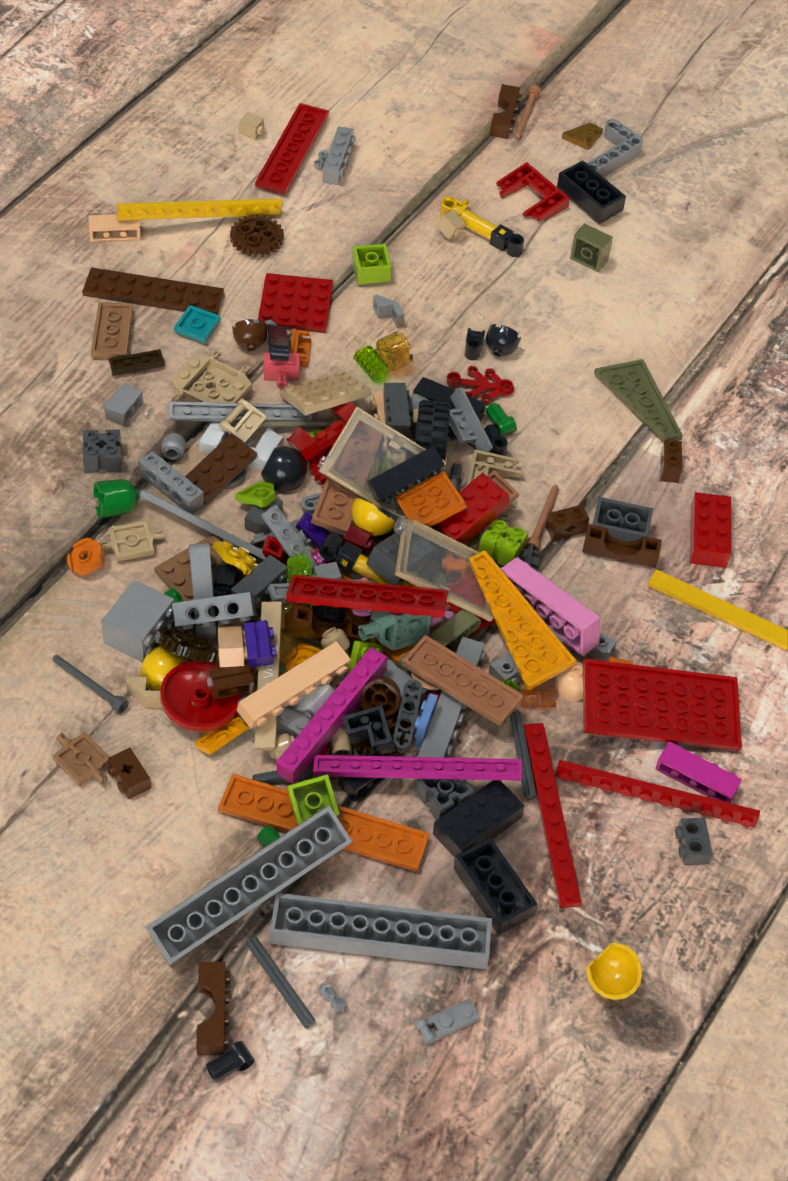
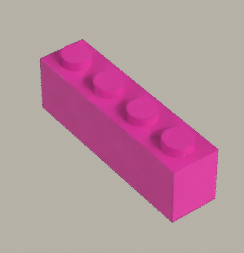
[655,742,742,803]

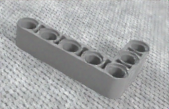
[587,119,643,177]
[189,543,216,639]

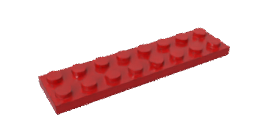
[255,103,329,195]
[286,575,449,618]

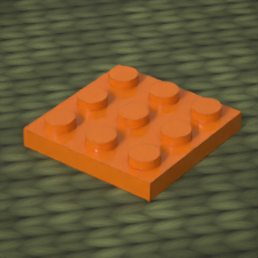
[394,470,467,527]

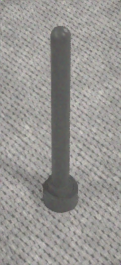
[53,655,129,714]

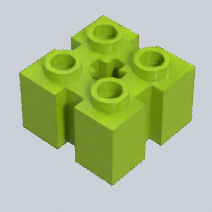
[478,519,529,566]

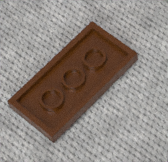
[185,434,258,505]

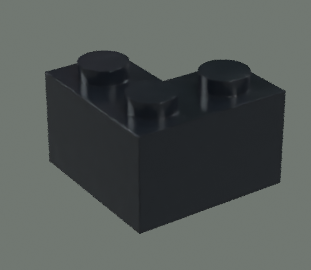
[343,705,396,756]

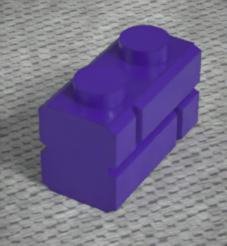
[244,620,277,668]

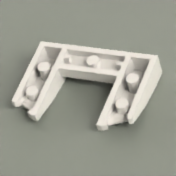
[199,422,284,470]

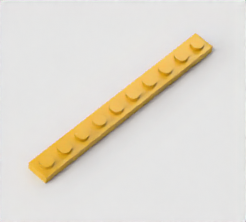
[116,198,283,221]

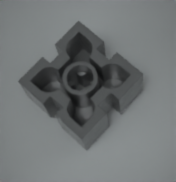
[83,429,122,473]
[415,779,474,820]

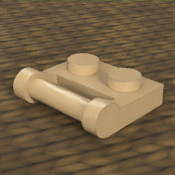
[219,398,267,444]

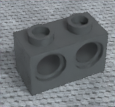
[675,817,712,865]

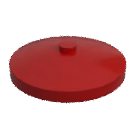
[160,661,242,732]

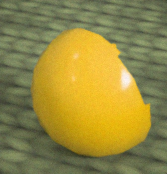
[351,498,396,536]
[140,646,188,691]
[586,942,642,1000]

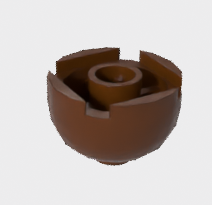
[232,319,267,351]
[360,676,401,717]

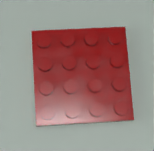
[258,273,333,333]

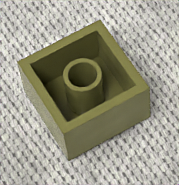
[570,223,613,273]

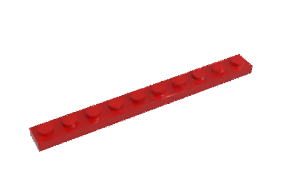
[524,723,581,909]
[555,760,760,828]

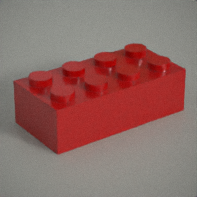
[430,472,510,545]
[690,492,731,568]

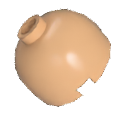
[554,662,583,702]

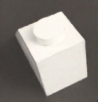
[293,684,335,719]

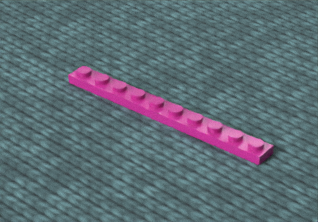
[313,755,522,781]

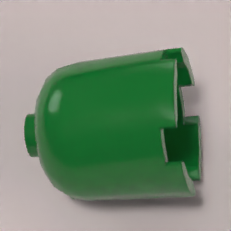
[93,479,139,518]

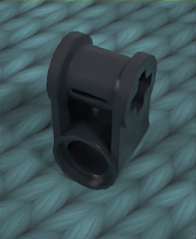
[464,328,485,360]

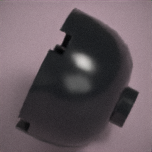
[485,324,521,357]

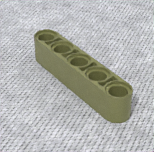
[397,609,482,677]

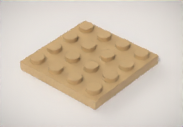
[280,370,372,415]

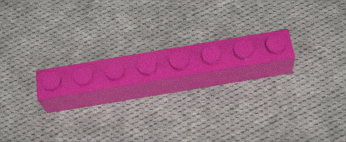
[276,647,387,784]

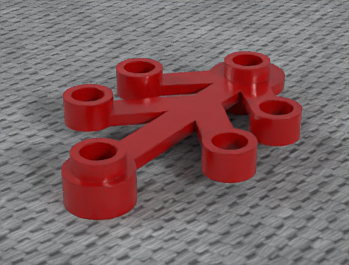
[446,366,514,406]

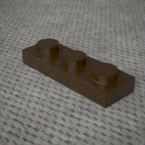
[108,349,165,376]

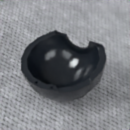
[261,446,307,492]

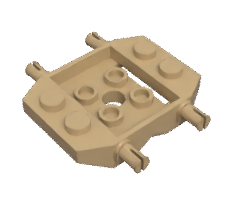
[170,350,252,403]

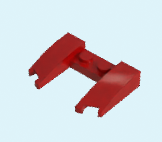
[496,162,569,221]
[286,402,364,462]

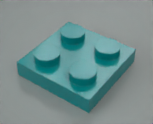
[174,305,221,343]

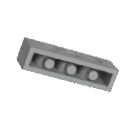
[139,451,204,514]
[172,592,256,630]

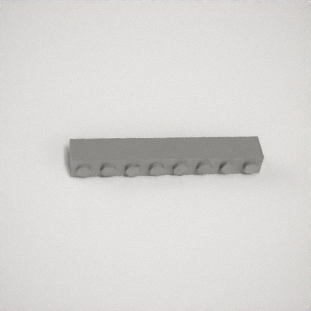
[418,637,486,758]

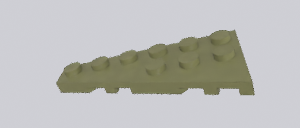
[594,359,683,441]

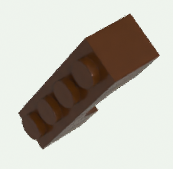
[490,84,522,139]
[582,524,662,568]
[284,603,366,651]
[196,962,230,1055]

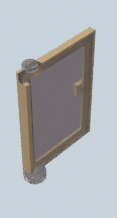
[317,407,447,520]
[394,515,501,622]

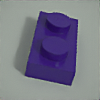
[295,512,330,549]

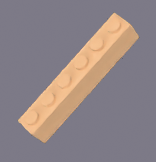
[237,641,351,729]

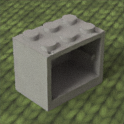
[101,580,175,663]

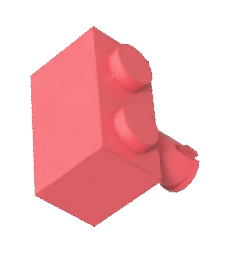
[264,353,300,389]

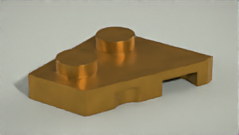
[562,123,603,150]

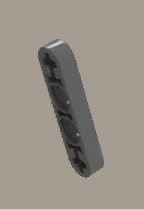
[393,679,422,753]

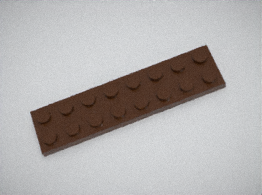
[82,267,224,315]

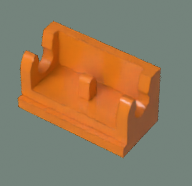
[289,329,311,368]

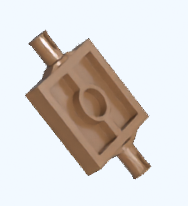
[52,732,110,786]

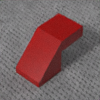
[262,535,294,576]

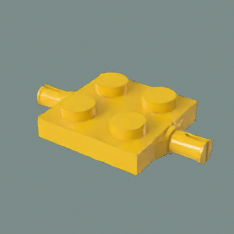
[212,540,258,575]

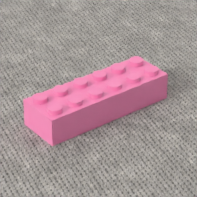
[501,557,600,656]

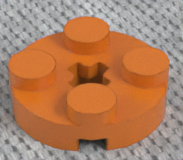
[67,538,105,576]

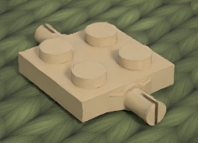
[100,521,164,562]

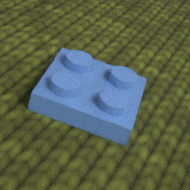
[413,693,438,749]

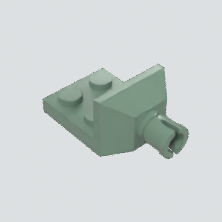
[358,611,431,651]

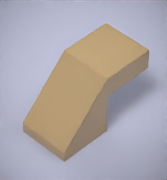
[126,676,162,709]

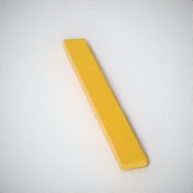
[647,569,788,650]

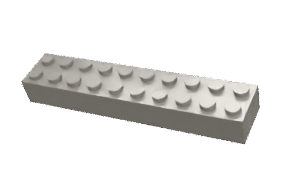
[144,806,352,964]
[270,893,492,969]

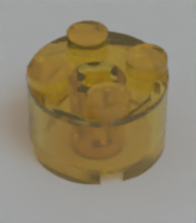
[374,331,413,373]

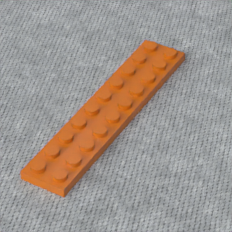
[218,773,430,872]

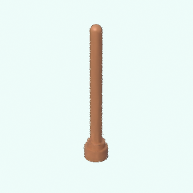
[514,85,541,139]
[524,485,559,551]

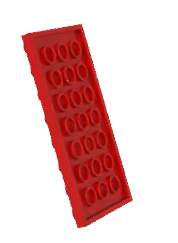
[583,659,742,751]

